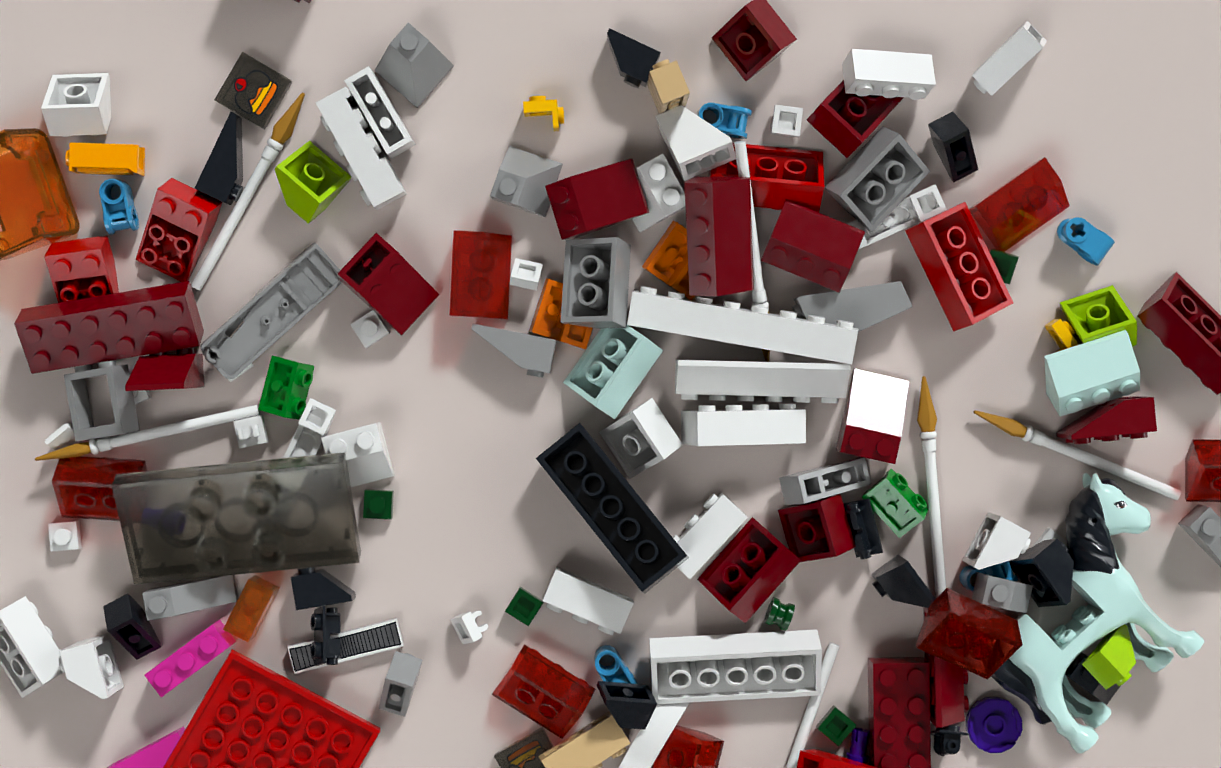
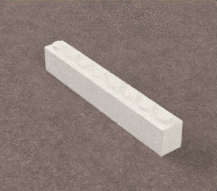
[627,286,859,364]

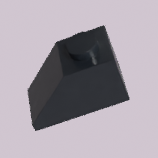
[607,28,661,88]
[928,111,978,182]
[291,566,356,610]
[103,594,161,660]
[1065,652,1120,705]
[596,681,657,730]

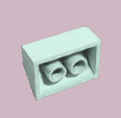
[563,324,663,419]
[1044,330,1140,417]

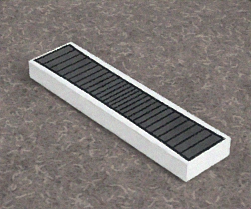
[288,618,404,674]

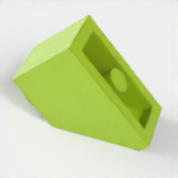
[1082,624,1136,690]

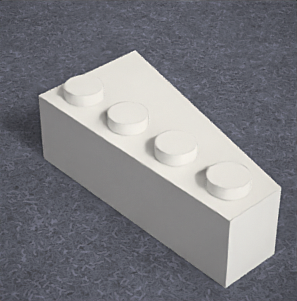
[316,87,407,210]
[681,404,806,446]

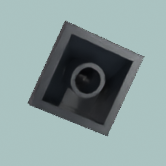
[1009,539,1074,607]
[871,555,942,610]

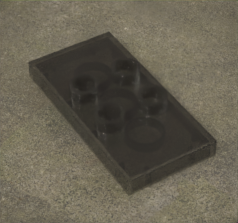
[112,452,361,584]

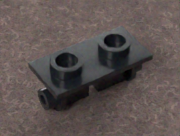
[843,498,883,559]
[310,606,341,666]
[930,725,968,756]

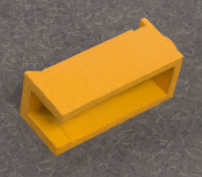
[65,143,145,176]

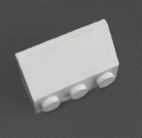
[0,596,63,698]

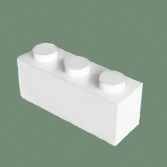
[842,49,936,100]
[344,66,416,159]
[673,492,748,579]
[543,566,634,635]

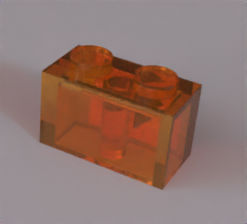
[223,575,280,642]

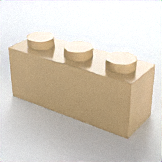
[647,59,690,114]
[538,711,631,768]

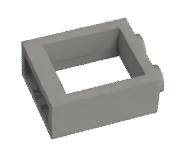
[64,360,140,442]

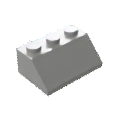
[824,126,930,232]
[561,237,631,329]

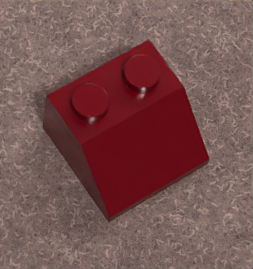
[711,0,797,81]
[778,494,856,562]

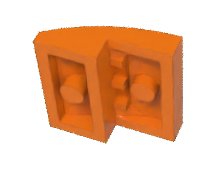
[642,221,694,300]
[529,278,593,349]

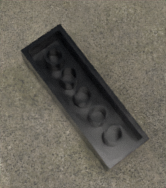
[536,423,689,593]

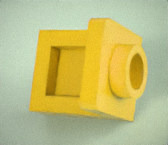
[523,96,564,132]
[1044,319,1079,352]

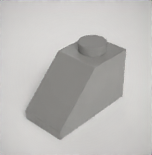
[971,573,1033,613]
[379,651,422,717]

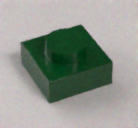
[990,249,1019,285]
[363,489,394,519]
[505,587,544,626]
[816,705,856,747]

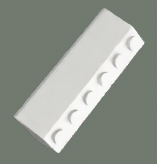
[675,360,851,403]
[649,630,822,704]

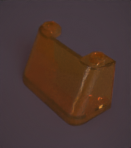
[0,128,80,260]

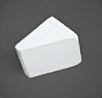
[45,423,86,450]

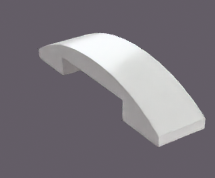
[848,184,947,249]
[261,398,336,512]
[619,702,690,768]

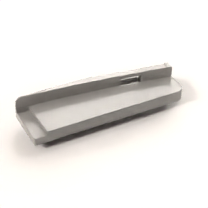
[201,243,342,379]

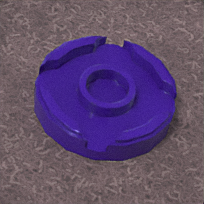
[965,696,1023,753]

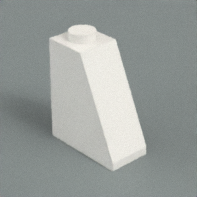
[972,21,1047,96]
[655,105,736,181]

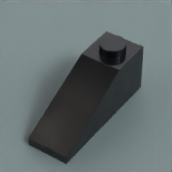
[195,112,243,205]

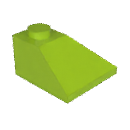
[275,141,352,224]
[1060,285,1137,346]

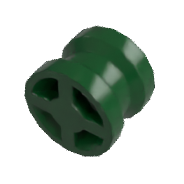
[764,597,795,631]

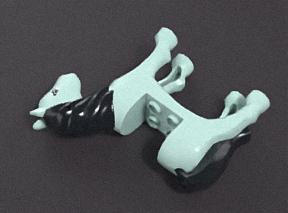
[980,473,1204,753]

